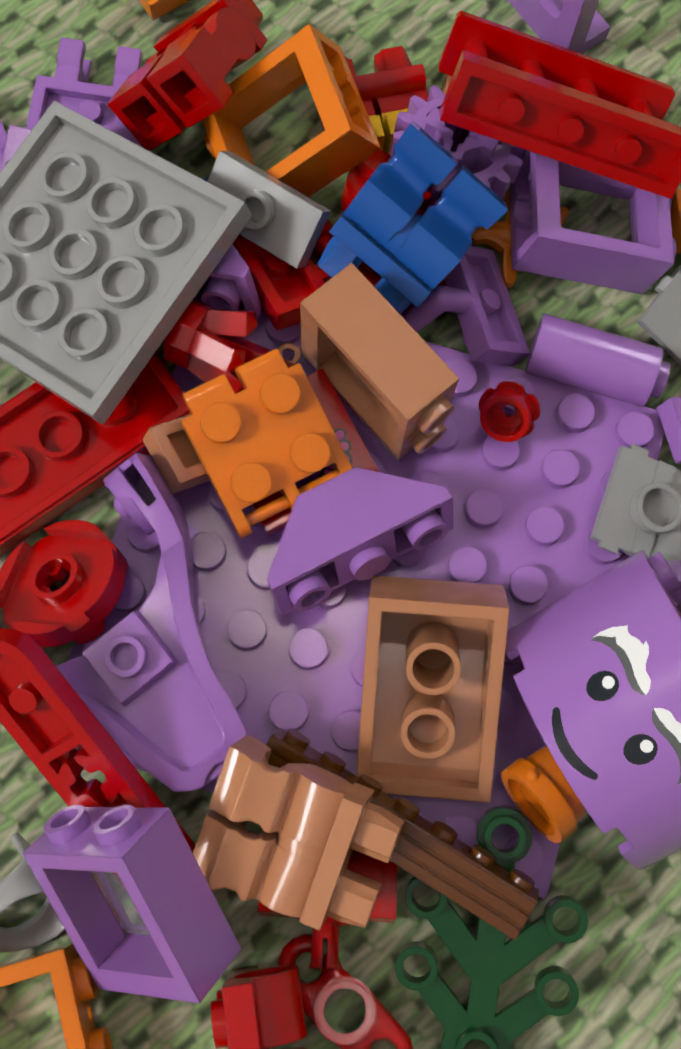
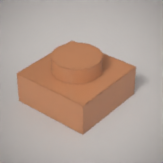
[142,414,210,494]

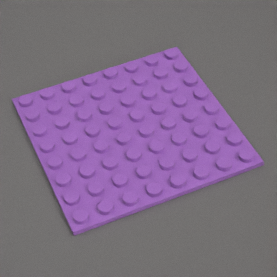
[68,307,665,899]

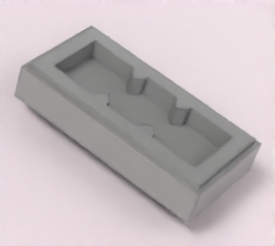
[207,151,331,269]

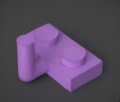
[401,246,530,366]

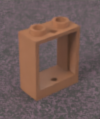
[300,263,459,461]

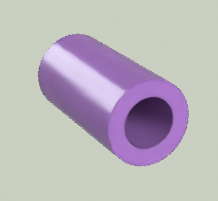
[525,313,671,407]

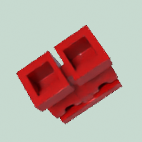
[107,0,268,151]

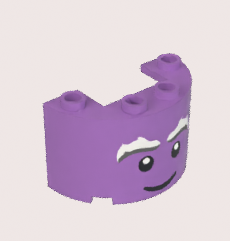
[505,550,681,869]

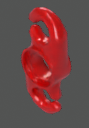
[277,934,413,1049]

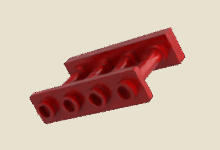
[438,11,681,199]

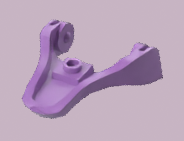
[0,453,247,792]

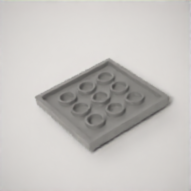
[0,101,252,425]

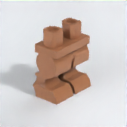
[193,734,404,931]

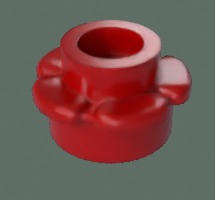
[478,381,541,442]

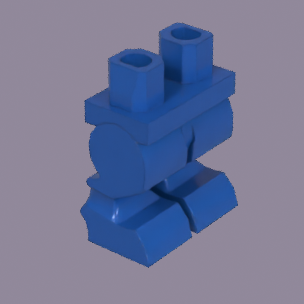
[318,121,508,314]

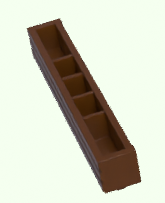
[266,729,539,940]

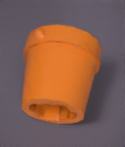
[501,745,588,844]

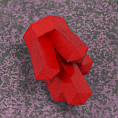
[164,299,293,394]

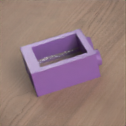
[22,805,241,1004]

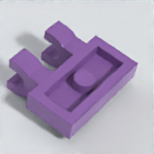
[25,37,145,149]

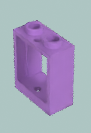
[510,149,677,294]

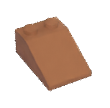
[356,575,509,803]

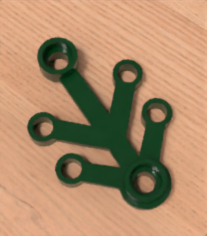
[395,805,588,1049]

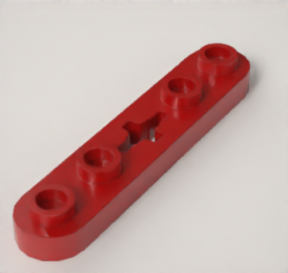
[0,628,195,853]

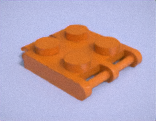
[181,348,352,539]

